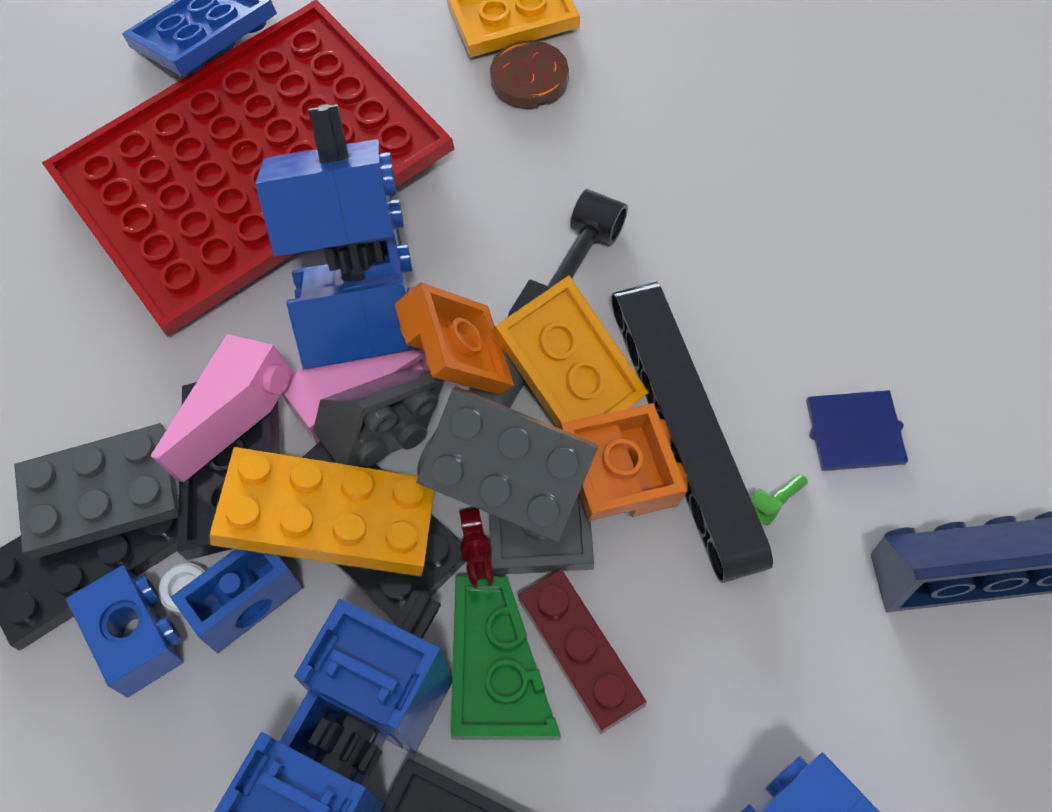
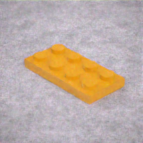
[209,447,434,577]

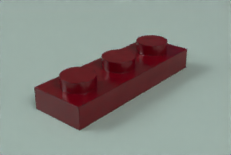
[518,569,647,734]

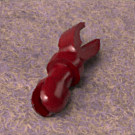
[459,507,494,589]

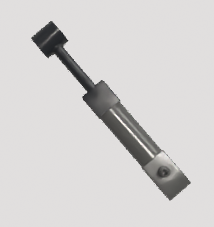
[417,189,628,475]

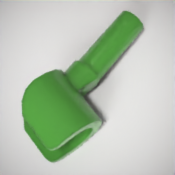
[751,474,808,525]

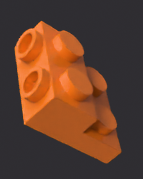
[395,282,515,395]
[559,403,687,521]

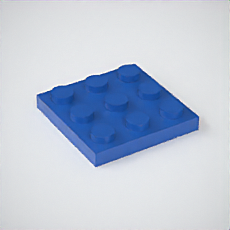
[122,0,277,77]

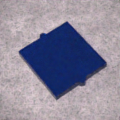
[806,390,908,471]

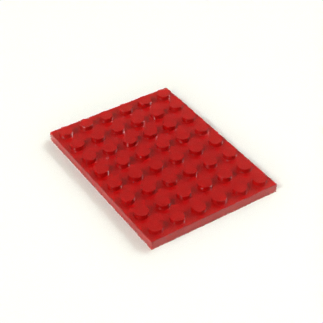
[42,0,455,337]

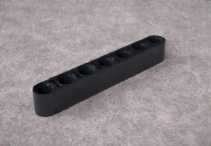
[611,281,773,583]

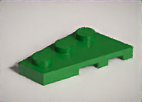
[451,576,561,740]

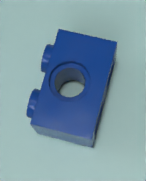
[170,549,303,654]
[66,565,184,698]

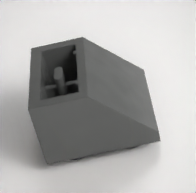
[313,370,444,467]

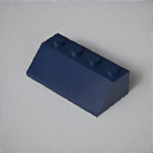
[870,511,1052,613]

